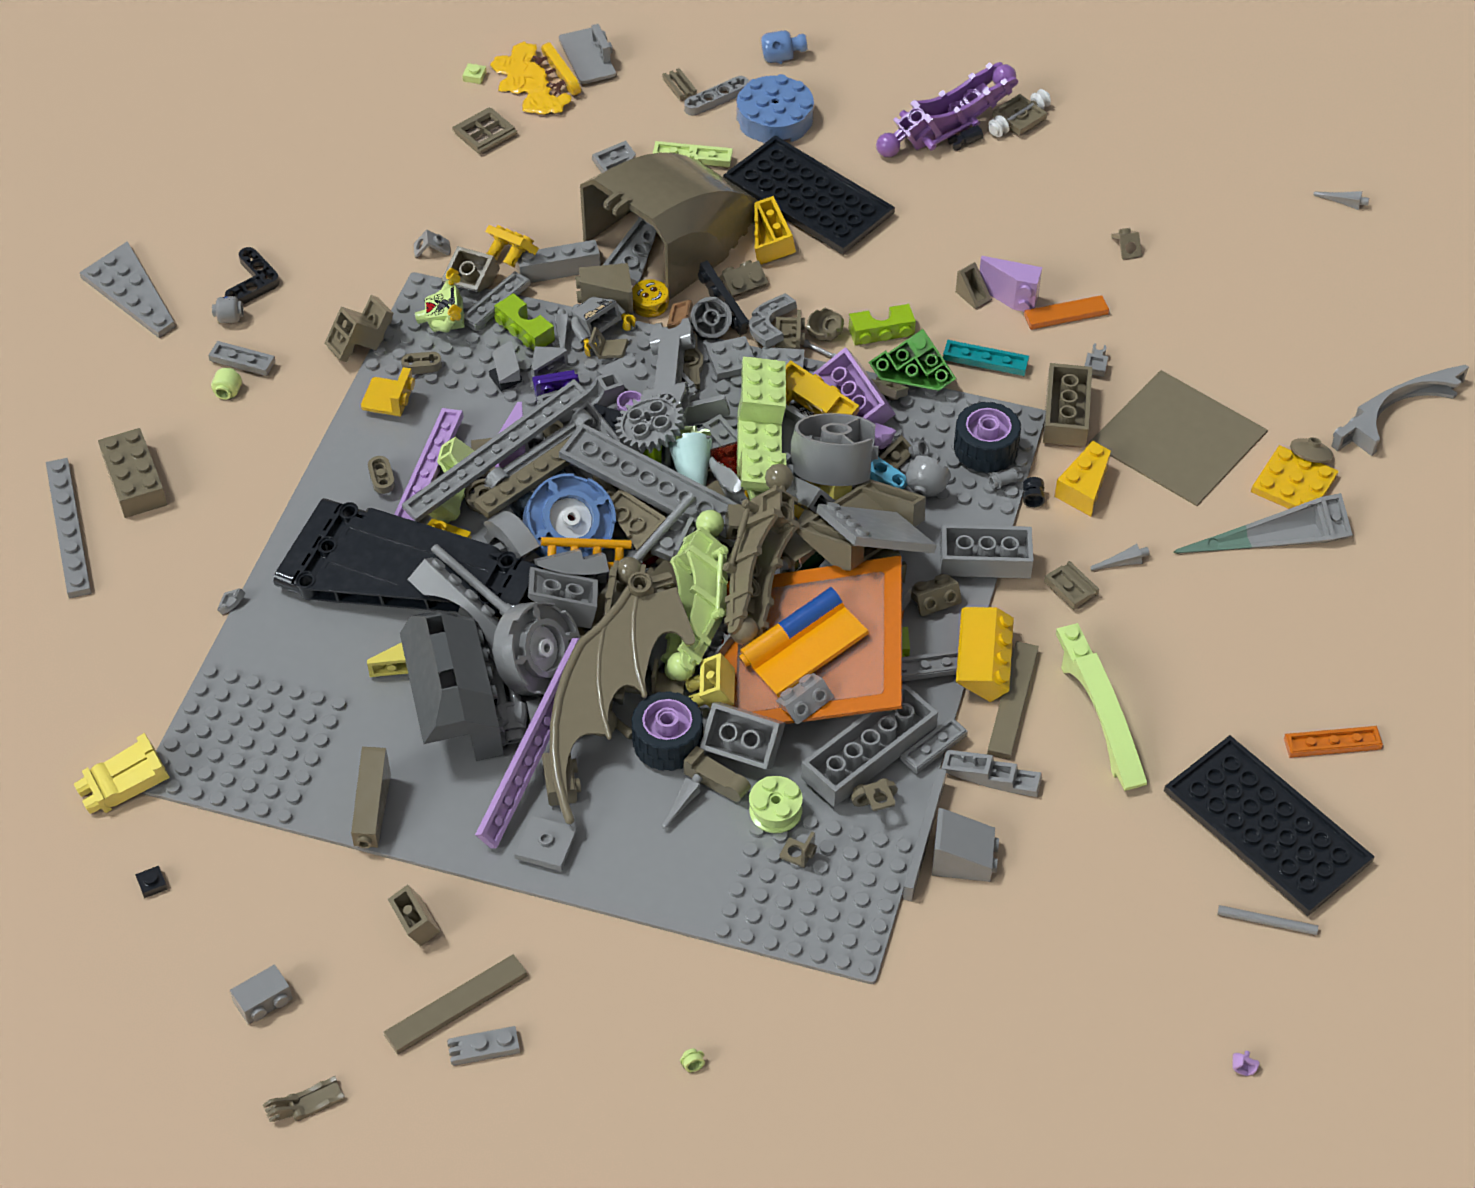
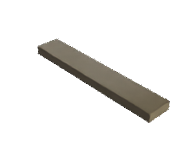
[987,641,1039,760]
[384,954,527,1055]

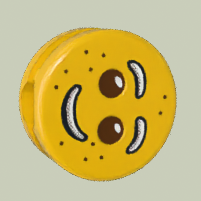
[632,279,669,317]

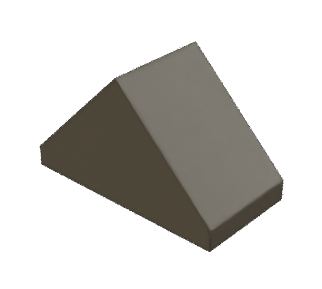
[956,262,992,308]

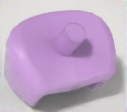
[1233,1051,1260,1076]

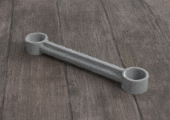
[485,409,594,489]

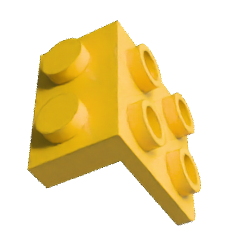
[361,367,415,417]

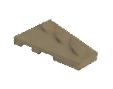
[611,489,666,551]

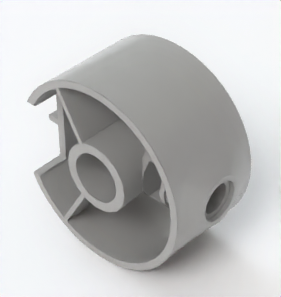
[791,413,879,486]

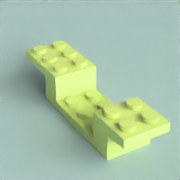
[737,356,786,492]

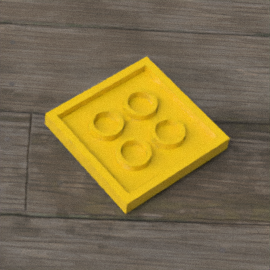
[1251,445,1339,509]

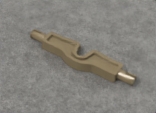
[683,334,703,394]

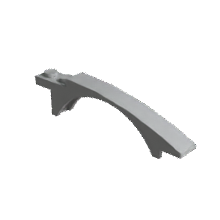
[1331,365,1469,456]

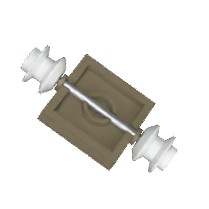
[989,89,1051,137]

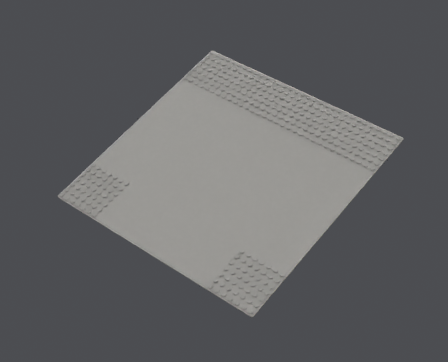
[141,272,1045,984]

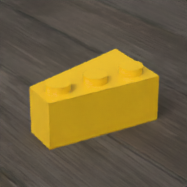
[755,196,796,265]
[1054,441,1111,517]

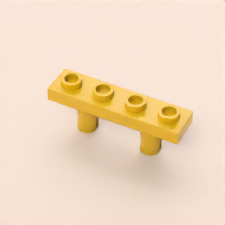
[485,225,539,268]

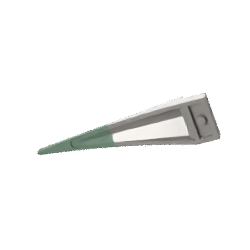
[1173,493,1353,554]

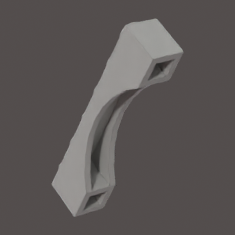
[407,557,500,660]

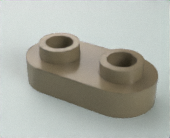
[368,456,395,494]

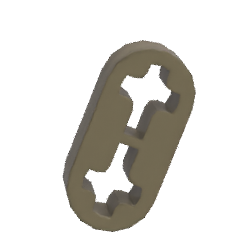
[401,352,442,374]

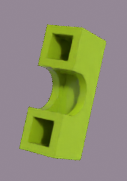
[494,293,555,351]
[848,304,916,346]

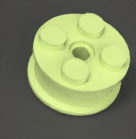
[749,776,802,833]

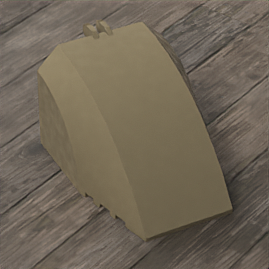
[580,152,758,300]

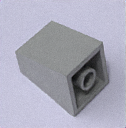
[932,808,999,882]

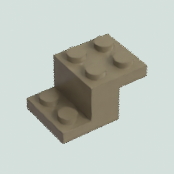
[325,295,394,362]

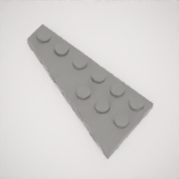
[79,241,175,338]

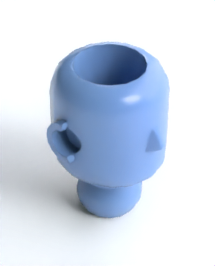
[761,30,808,64]

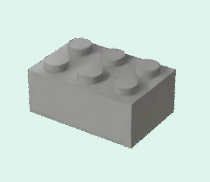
[700,702,786,770]

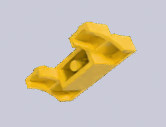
[786,360,859,416]

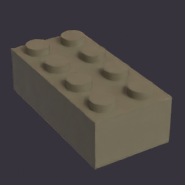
[1043,363,1092,447]
[98,428,167,518]

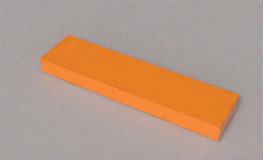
[1024,295,1109,329]
[1284,726,1383,758]

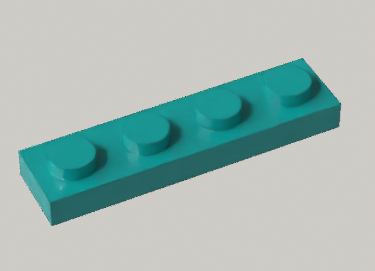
[943,340,1029,376]

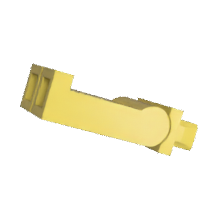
[74,733,170,814]

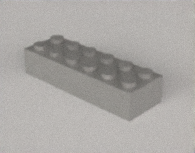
[801,684,938,808]

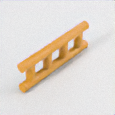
[540,537,632,571]

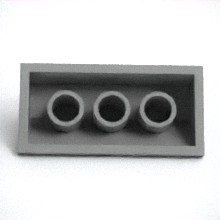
[516,240,600,283]

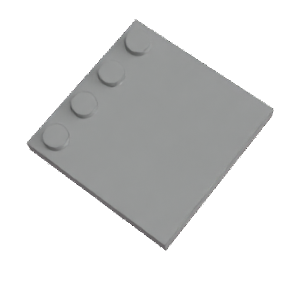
[816,502,937,553]

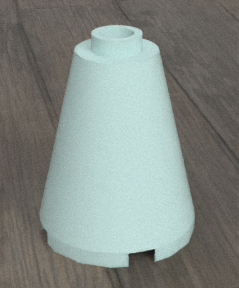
[669,432,712,487]

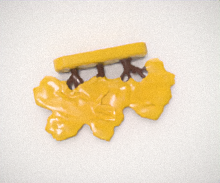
[490,41,581,115]

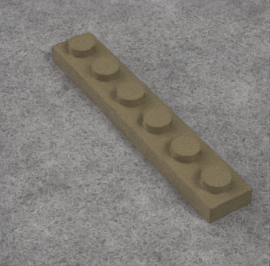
[473,436,571,519]

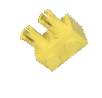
[685,653,735,708]

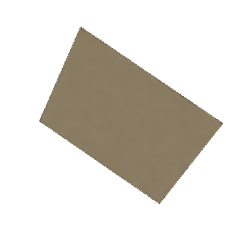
[1089,370,1268,506]

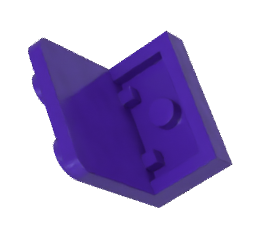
[532,370,579,401]

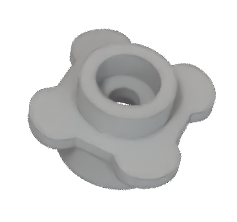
[909,438,930,458]

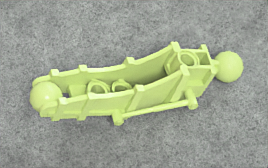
[660,510,729,681]

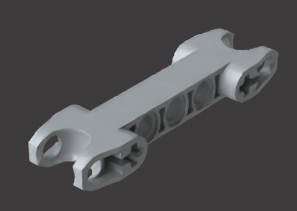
[643,317,696,414]

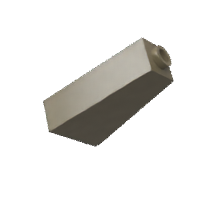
[351,747,391,848]

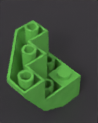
[868,329,956,391]

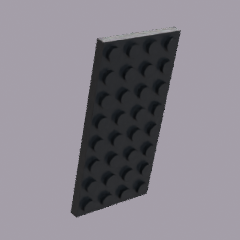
[723,136,895,254]
[1164,735,1375,916]

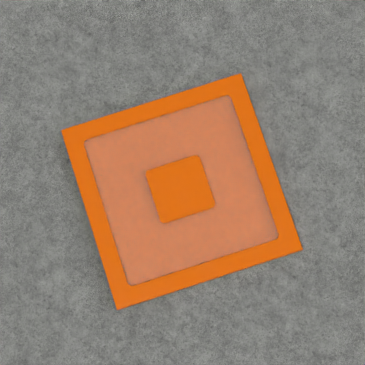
[722,555,902,724]

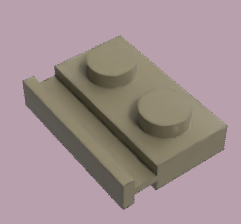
[1044,561,1099,610]

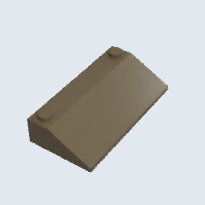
[795,479,926,571]

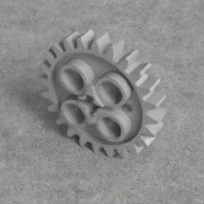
[615,393,686,454]

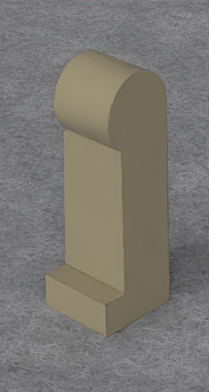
[684,746,751,802]

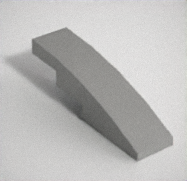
[941,750,1042,797]

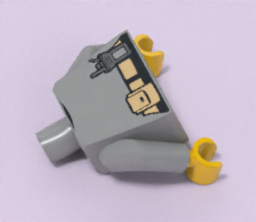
[571,297,636,357]

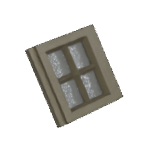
[452,107,517,154]

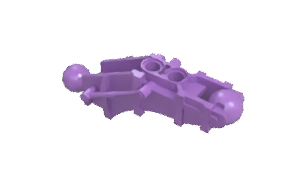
[876,62,1018,157]

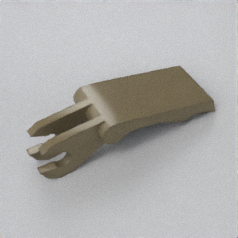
[263,1076,344,1122]

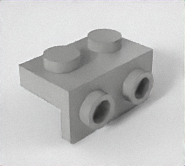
[776,673,834,724]

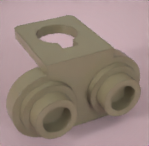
[851,778,898,811]

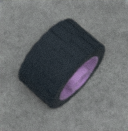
[954,402,1021,473]
[631,691,703,771]

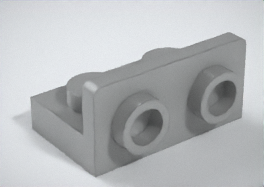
[651,515,696,561]

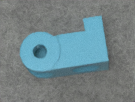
[870,457,908,489]

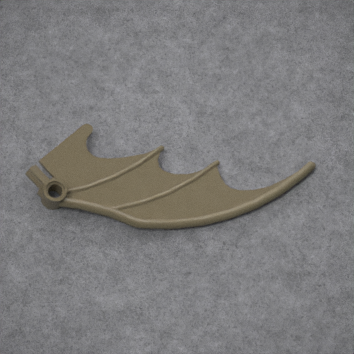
[549,572,695,825]

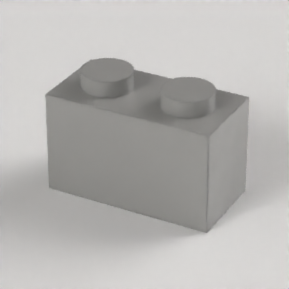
[230,964,293,1024]

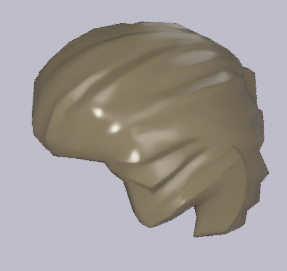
[806,307,844,341]

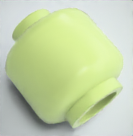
[211,368,242,399]

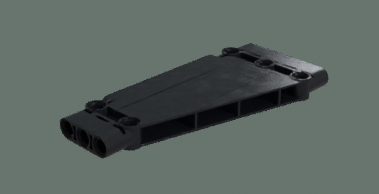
[273,498,543,617]

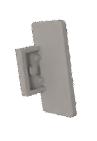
[559,24,616,84]

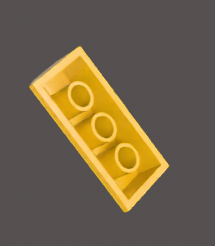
[956,607,1014,702]

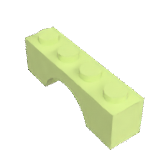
[428,437,474,523]

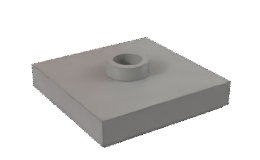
[515,815,577,871]

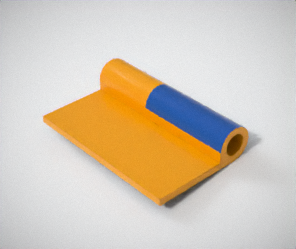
[738,587,869,697]

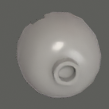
[690,297,732,339]
[906,455,951,497]

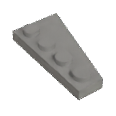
[603,217,657,285]

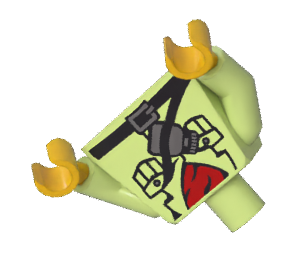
[415,268,464,333]

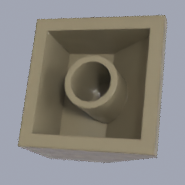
[441,246,500,292]

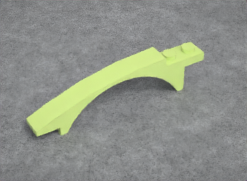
[1056,623,1147,791]

